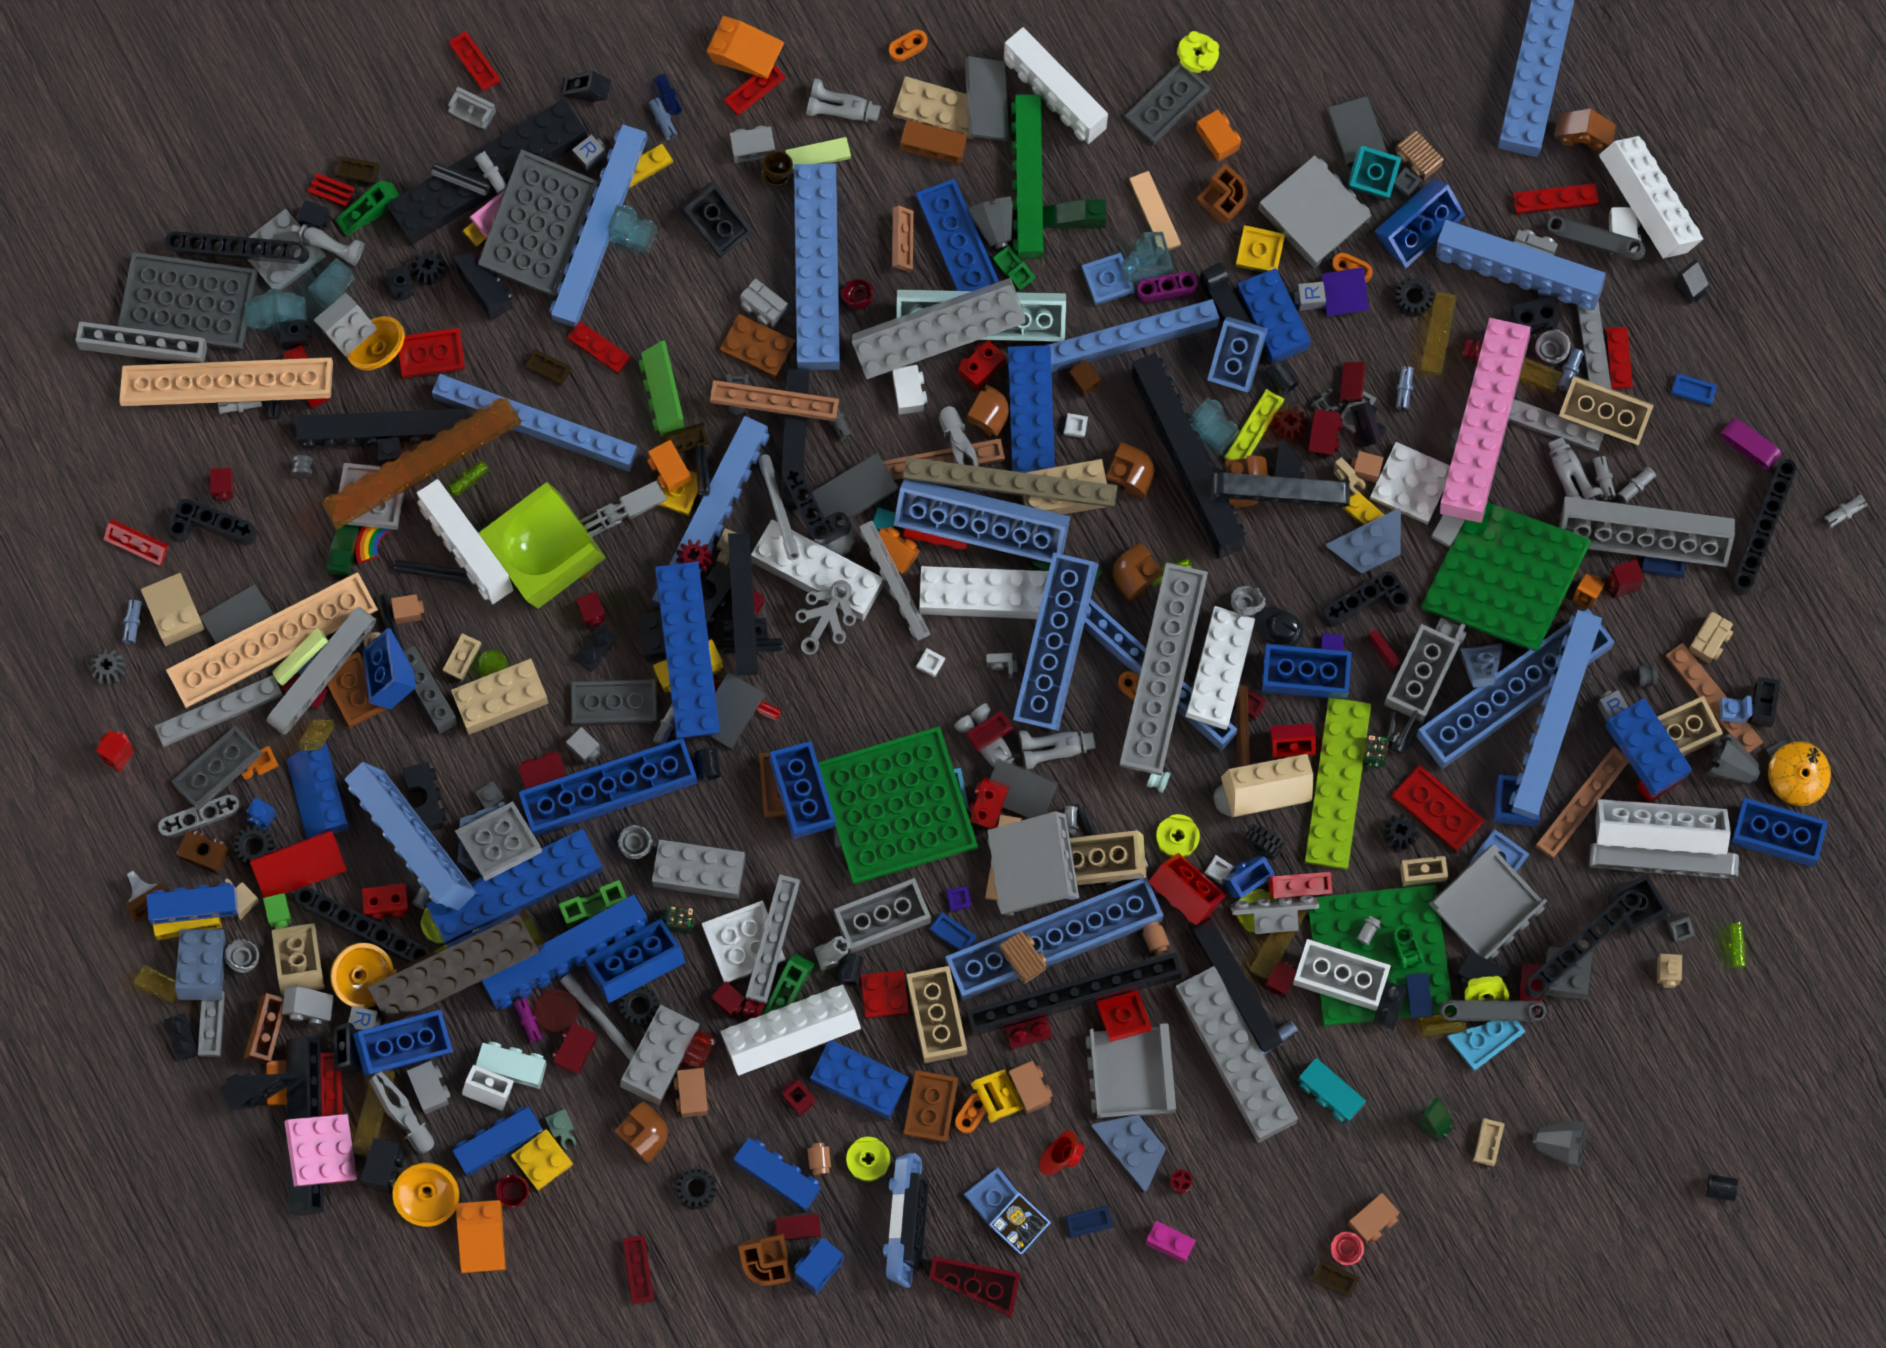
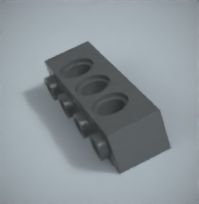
[403,646,458,734]

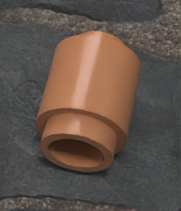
[1142,921,1170,955]
[807,1143,831,1175]

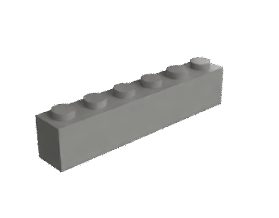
[75,321,207,363]

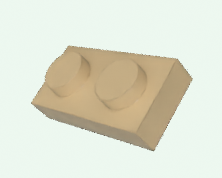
[443,633,482,681]

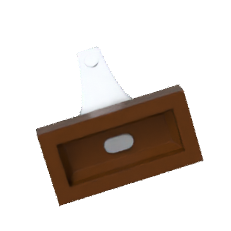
[125,871,168,922]

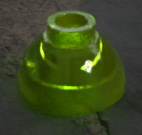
[478,649,508,676]

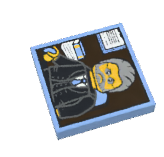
[988,1192,1051,1255]

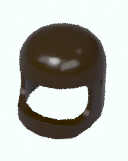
[761,151,793,188]

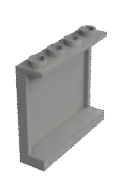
[1258,156,1371,269]
[987,811,1079,916]
[1429,844,1547,961]
[1086,1023,1176,1119]

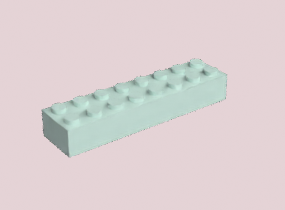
[897,290,1066,341]

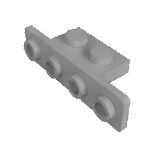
[1230,896,1319,934]

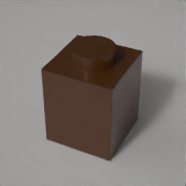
[1068,360,1101,398]

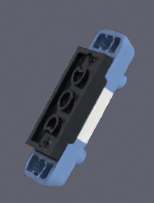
[883,1153,929,1288]

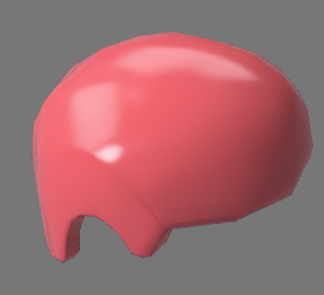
[1331,1232,1364,1265]

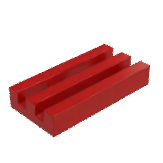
[308,173,355,208]

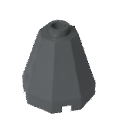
[969,197,1013,249]
[1704,734,1760,784]
[1533,1121,1586,1169]

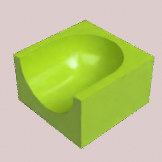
[478,482,606,609]

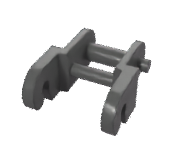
[1311,389,1343,412]

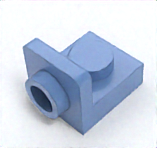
[1719,696,1754,724]

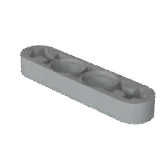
[158,795,240,838]

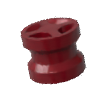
[1462,338,1483,362]
[742,999,766,1018]
[1170,1169,1192,1194]

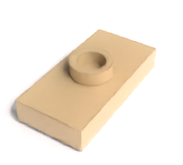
[1473,1118,1505,1167]

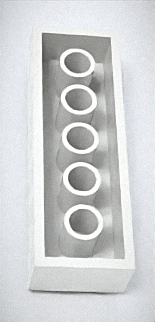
[1004,27,1108,144]
[1599,136,1703,259]
[417,479,514,605]
[751,520,884,621]
[919,566,1049,619]
[1595,799,1731,855]
[721,984,861,1076]

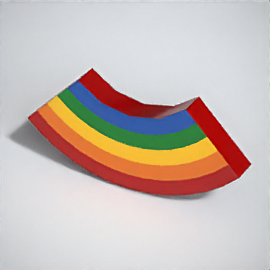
[356,526,392,565]

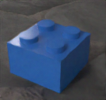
[1493,775,1540,827]
[794,1238,844,1295]

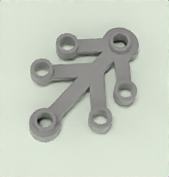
[795,580,857,655]

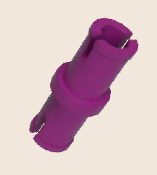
[514,998,543,1044]

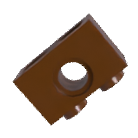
[176,831,229,875]

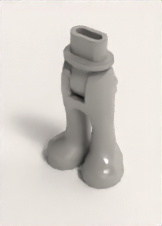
[806,78,881,122]
[290,224,365,266]
[1548,437,1604,501]
[954,703,1016,768]
[1019,730,1095,770]

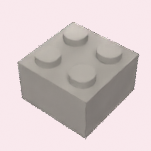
[314,293,377,357]

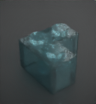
[608,205,658,255]
[1121,232,1174,282]
[308,258,354,309]
[245,289,307,330]
[1191,397,1239,455]

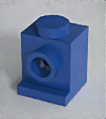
[246,797,277,831]

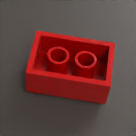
[1148,852,1227,925]

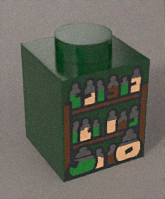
[1363,734,1389,769]
[662,904,695,933]

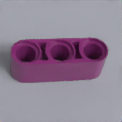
[1137,272,1198,304]
[1720,418,1782,471]

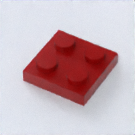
[861,970,909,1019]
[1096,990,1151,1042]

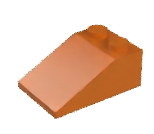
[706,16,784,79]
[456,1200,506,1273]

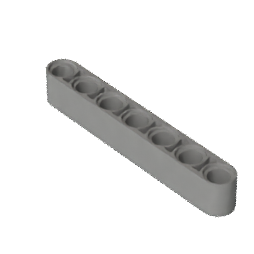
[267,607,376,735]
[1589,843,1739,879]

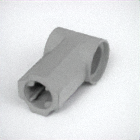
[814,936,850,970]

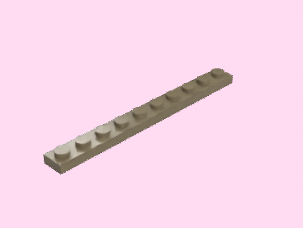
[903,457,1117,508]

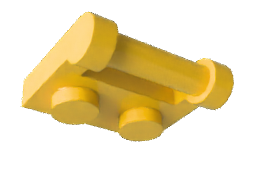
[971,1069,1024,1123]

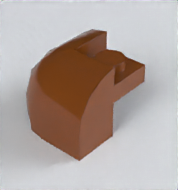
[1196,164,1248,225]
[967,385,1009,439]
[1106,442,1155,500]
[1225,456,1268,508]
[1112,542,1164,603]
[614,1101,668,1165]
[738,1233,792,1286]

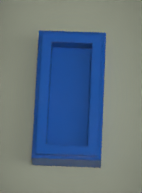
[1670,373,1717,406]
[929,912,977,951]

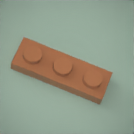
[892,206,914,272]

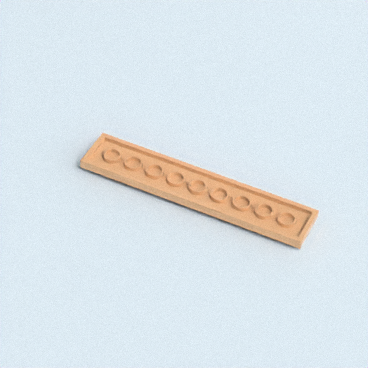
[119,358,333,406]
[166,572,378,709]

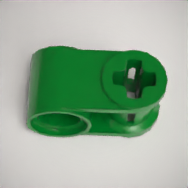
[1392,925,1424,970]

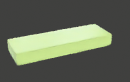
[785,137,851,171]
[272,628,328,686]

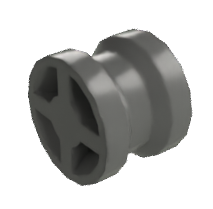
[291,455,313,478]
[1637,664,1658,687]

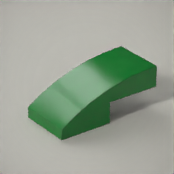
[991,245,1036,291]

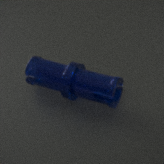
[654,74,683,116]

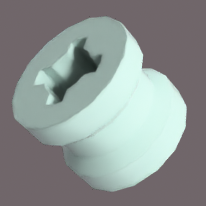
[1147,772,1171,793]

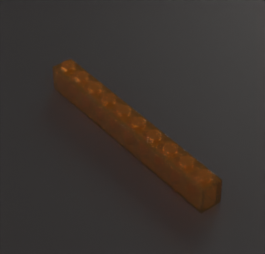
[322,397,521,530]

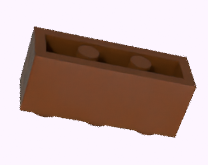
[900,120,967,165]
[244,993,284,1065]

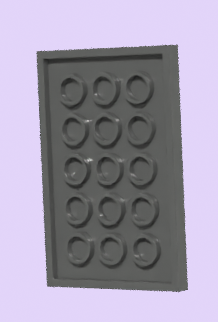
[477,149,599,297]
[118,252,258,351]

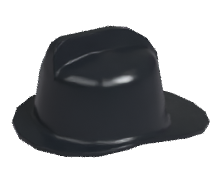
[1254,607,1304,646]

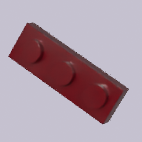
[623,1235,655,1305]

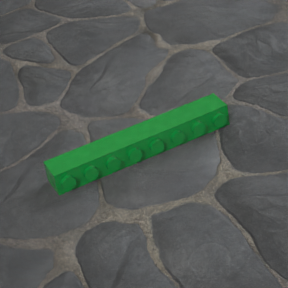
[1011,95,1043,259]

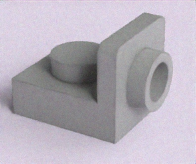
[1436,617,1467,644]
[986,653,1017,679]

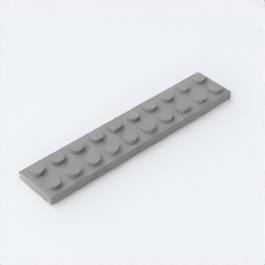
[1119,562,1208,776]

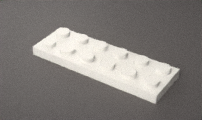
[1185,606,1255,730]

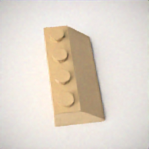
[1221,754,1313,817]

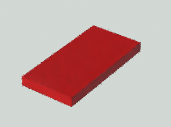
[1391,764,1485,853]
[250,830,347,898]

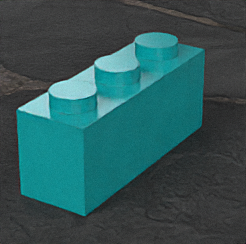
[1298,1058,1366,1124]

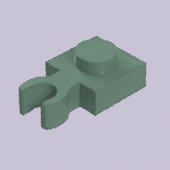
[545,1109,576,1150]

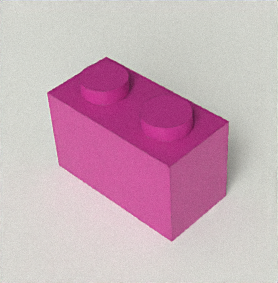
[1145,1221,1196,1264]

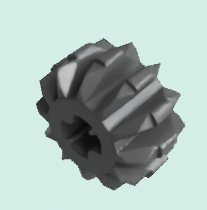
[89,648,126,685]

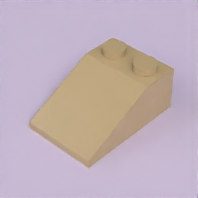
[141,573,205,646]
[272,923,325,996]

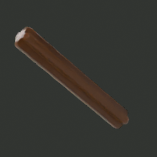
[1235,685,1250,767]

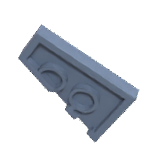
[1460,643,1503,688]

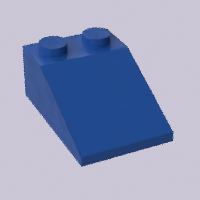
[362,628,416,710]

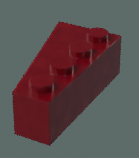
[929,1256,1020,1317]

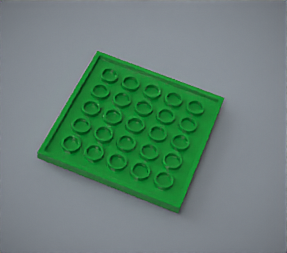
[1421,502,1591,652]
[818,726,978,885]
[1308,884,1454,1027]

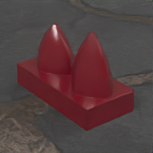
[1005,1016,1053,1050]

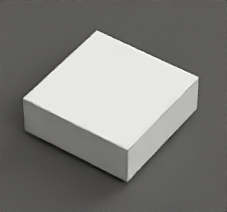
[1064,413,1088,438]
[916,648,945,678]
[1204,855,1234,885]

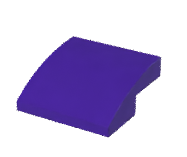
[1322,267,1369,316]

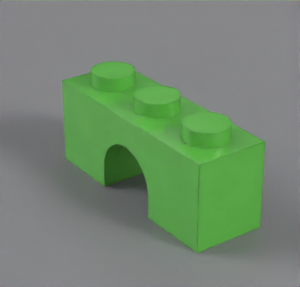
[559,880,627,929]

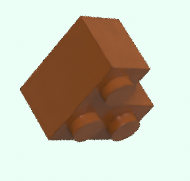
[1554,108,1616,151]

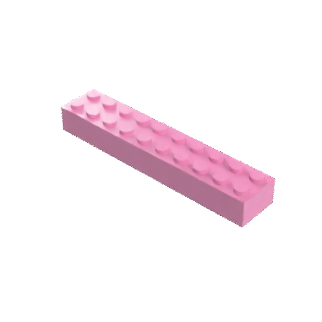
[1440,318,1531,523]

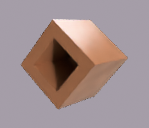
[1351,451,1384,483]
[391,594,425,625]

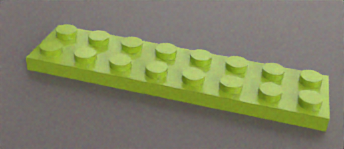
[1304,697,1371,870]

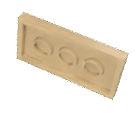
[893,76,973,139]

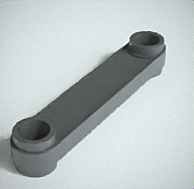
[1547,216,1645,260]
[1439,1000,1546,1021]

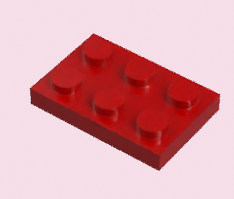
[399,328,465,379]

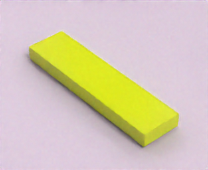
[1224,389,1284,460]

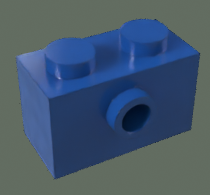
[1222,856,1276,898]

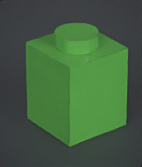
[263,893,292,929]

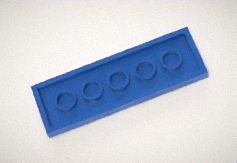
[916,178,999,291]
[1008,345,1055,473]

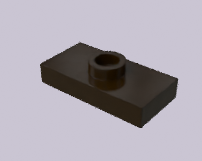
[334,156,380,185]
[525,349,572,387]
[663,422,710,453]
[1310,1259,1360,1299]

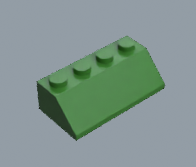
[639,340,684,437]

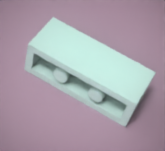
[476,1041,547,1089]

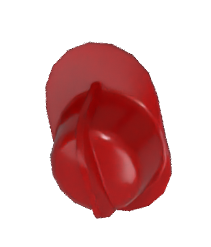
[1039,1130,1085,1176]

